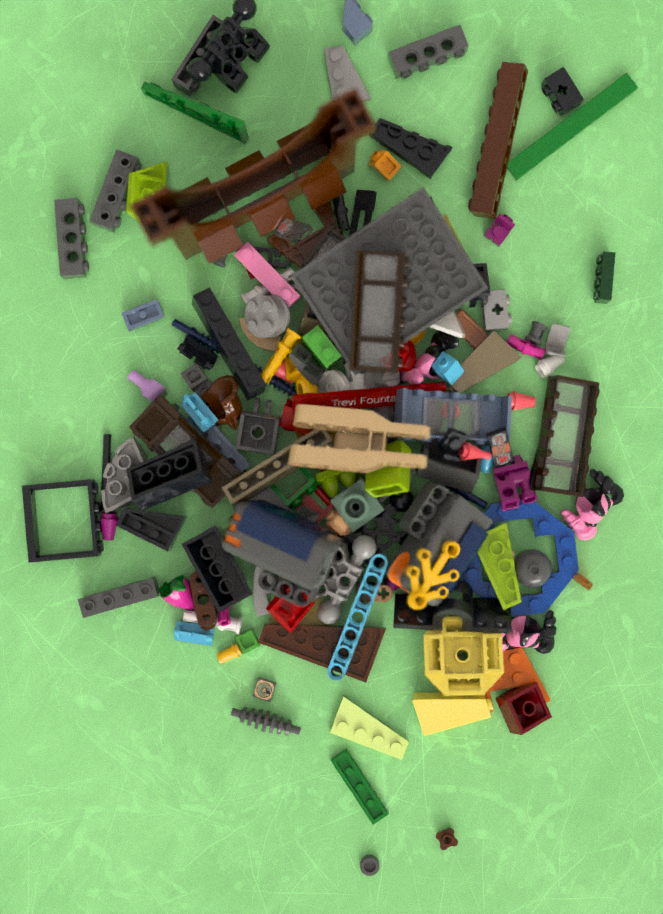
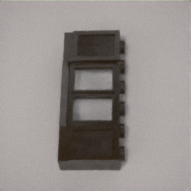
[129,392,247,508]

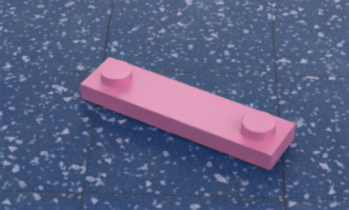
[234,242,301,308]

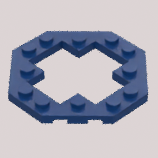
[462,499,579,617]

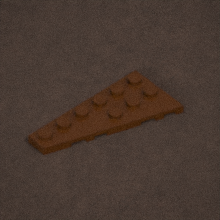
[258,624,386,683]

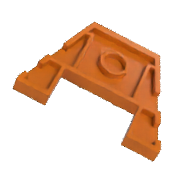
[485,647,550,712]

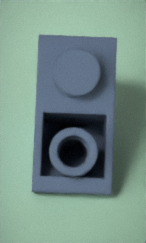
[343,0,373,45]

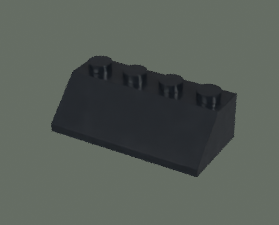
[127,440,212,510]
[182,525,253,613]

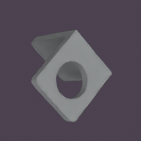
[545,323,570,358]

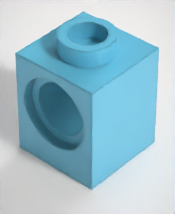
[431,351,464,385]

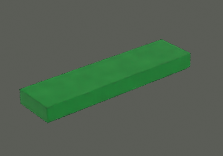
[330,748,389,824]

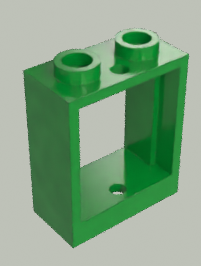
[270,447,319,509]

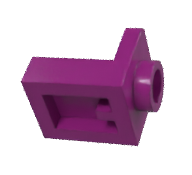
[484,214,515,246]

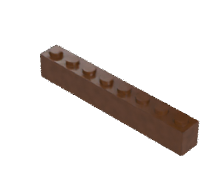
[468,62,528,219]

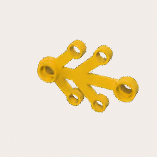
[406,541,460,610]

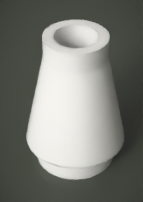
[535,356,565,378]

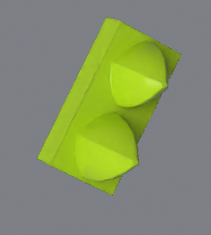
[315,469,359,498]

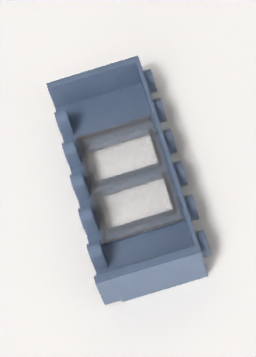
[394,388,512,445]

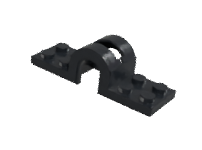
[393,580,512,634]

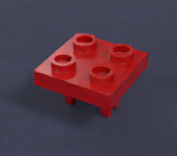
[265,584,315,633]

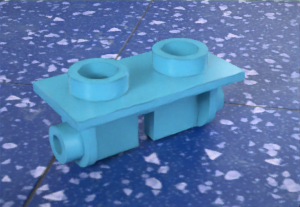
[180,392,218,432]
[174,621,215,646]

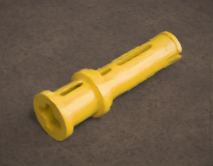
[260,327,302,384]

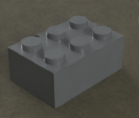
[416,438,481,493]

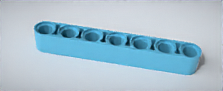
[327,553,389,681]

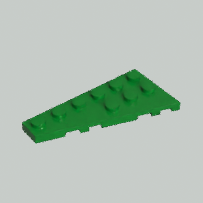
[141,82,248,144]

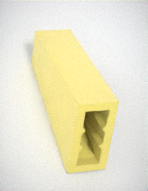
[412,692,493,736]

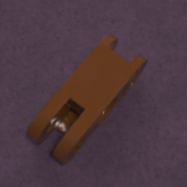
[190,571,217,630]

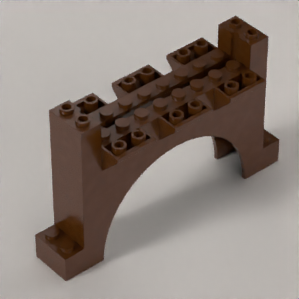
[130,88,376,264]

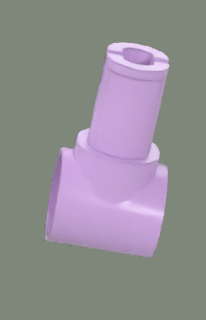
[128,370,166,402]

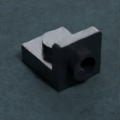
[438,427,468,462]

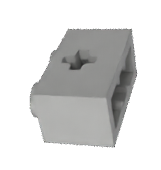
[481,289,512,332]

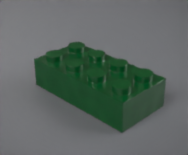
[593,251,616,304]

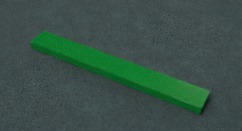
[507,73,638,181]

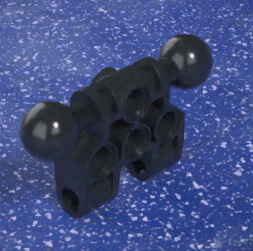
[188,0,270,93]
[336,491,414,567]

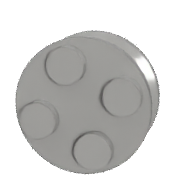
[245,295,290,338]

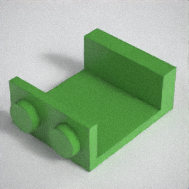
[302,325,342,372]

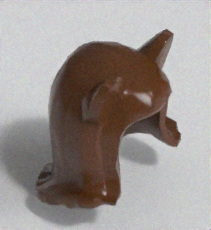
[201,375,242,430]

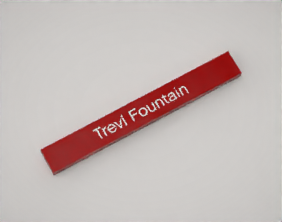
[292,382,446,415]

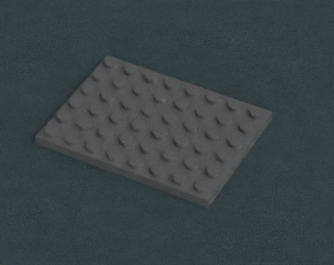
[291,187,488,375]

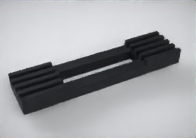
[349,190,377,236]

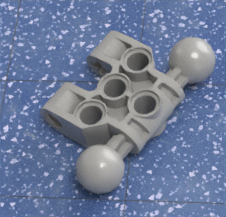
[316,535,376,624]

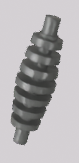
[231,707,301,736]

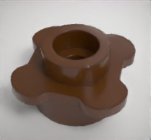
[436,828,458,850]

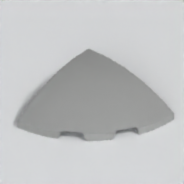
[101,437,148,514]

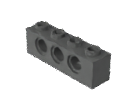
[388,25,469,79]
[54,198,89,279]
[78,576,160,618]

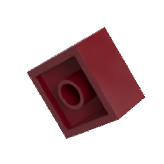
[495,682,552,735]

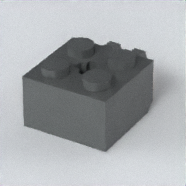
[235,398,281,455]

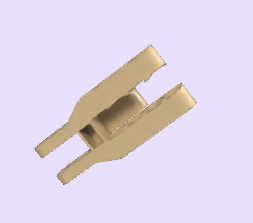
[288,404,431,473]

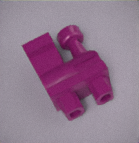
[493,455,537,512]

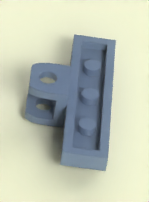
[189,416,250,473]

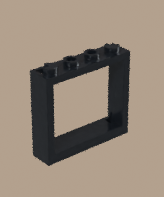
[22,479,104,563]

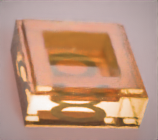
[572,573,593,590]

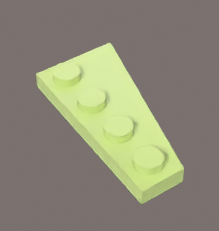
[330,695,409,760]

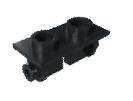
[177,335,218,370]

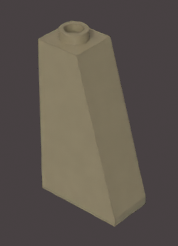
[444,331,521,393]

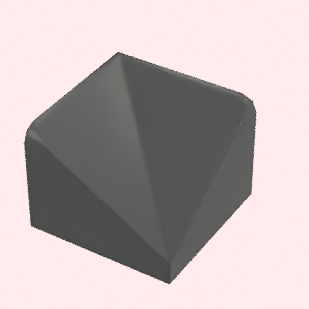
[298,505,319,523]

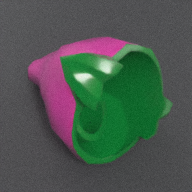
[158,575,195,610]

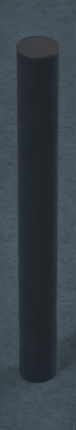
[100,434,111,511]

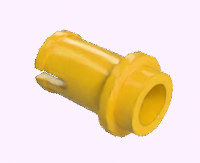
[216,643,242,664]

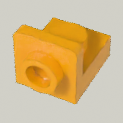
[368,150,402,181]

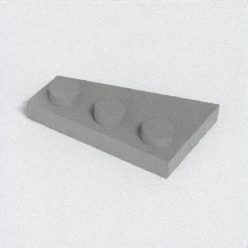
[324,46,371,102]

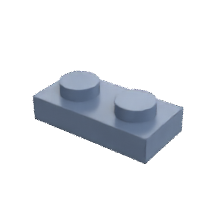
[122,299,165,331]

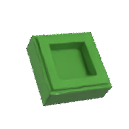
[235,628,260,654]

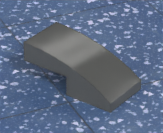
[289,343,325,385]
[181,363,212,406]

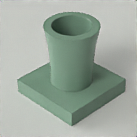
[330,478,385,532]

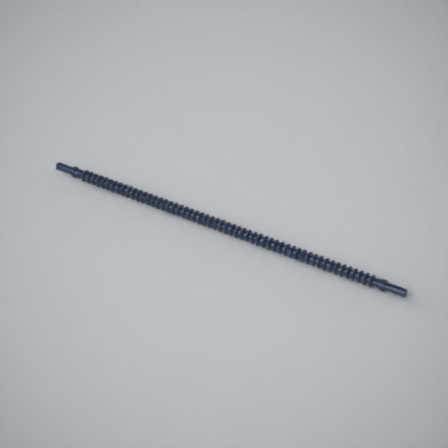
[172,319,488,509]

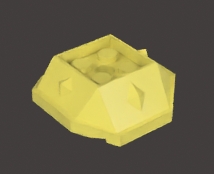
[423,616,504,696]

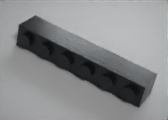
[192,288,266,401]

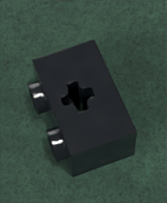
[541,67,584,116]

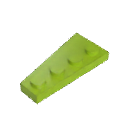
[477,523,521,610]

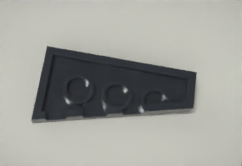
[368,118,453,179]

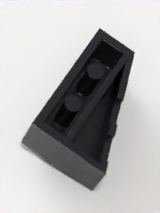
[116,508,188,552]

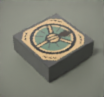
[252,677,276,702]

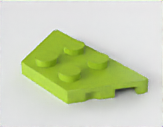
[126,162,168,221]

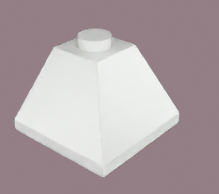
[430,310,466,338]

